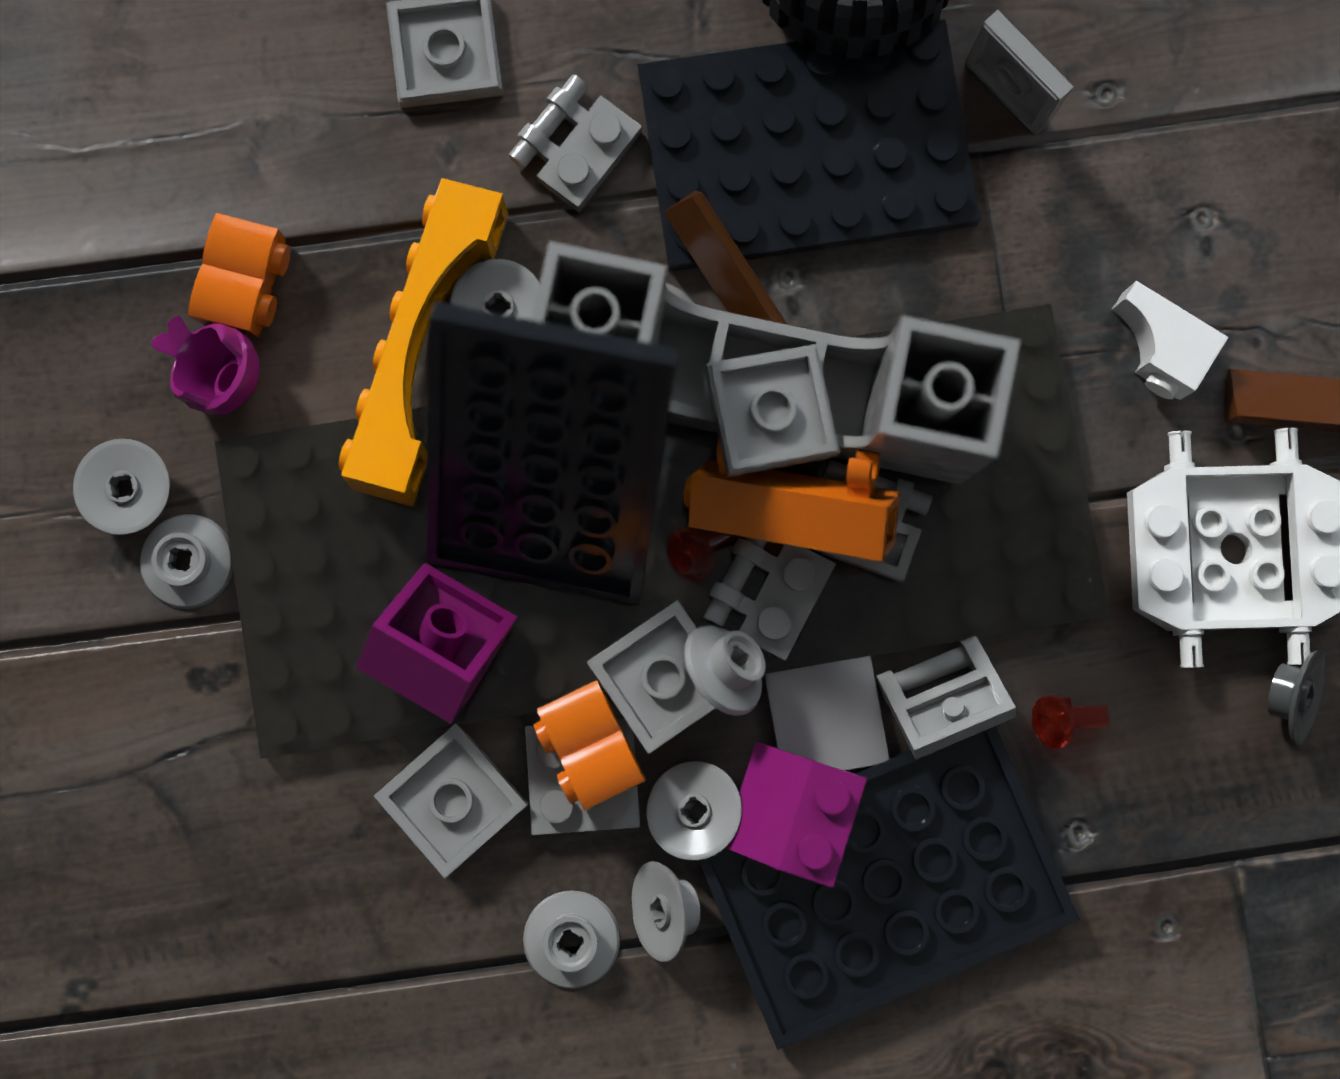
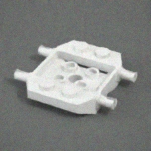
[1127,428,1340,668]

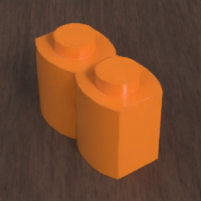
[188,213,291,337]
[533,680,646,810]

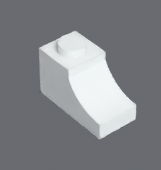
[1112,281,1228,400]

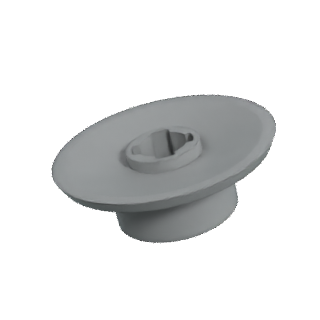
[450,259,540,320]
[73,439,170,535]
[139,514,235,609]
[684,626,766,716]
[647,761,742,860]
[631,861,700,962]
[523,890,620,989]

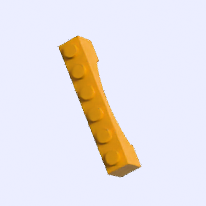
[339,178,509,507]

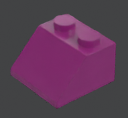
[356,562,517,724]
[725,742,867,887]

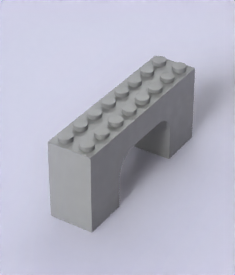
[531,241,1020,485]

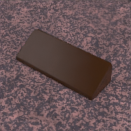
[665,190,788,325]
[1224,369,1340,432]

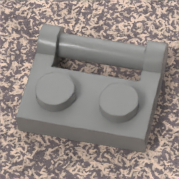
[875,635,1016,759]

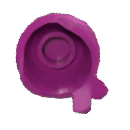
[151,316,260,416]

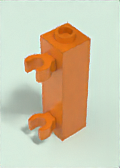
[683,438,901,562]

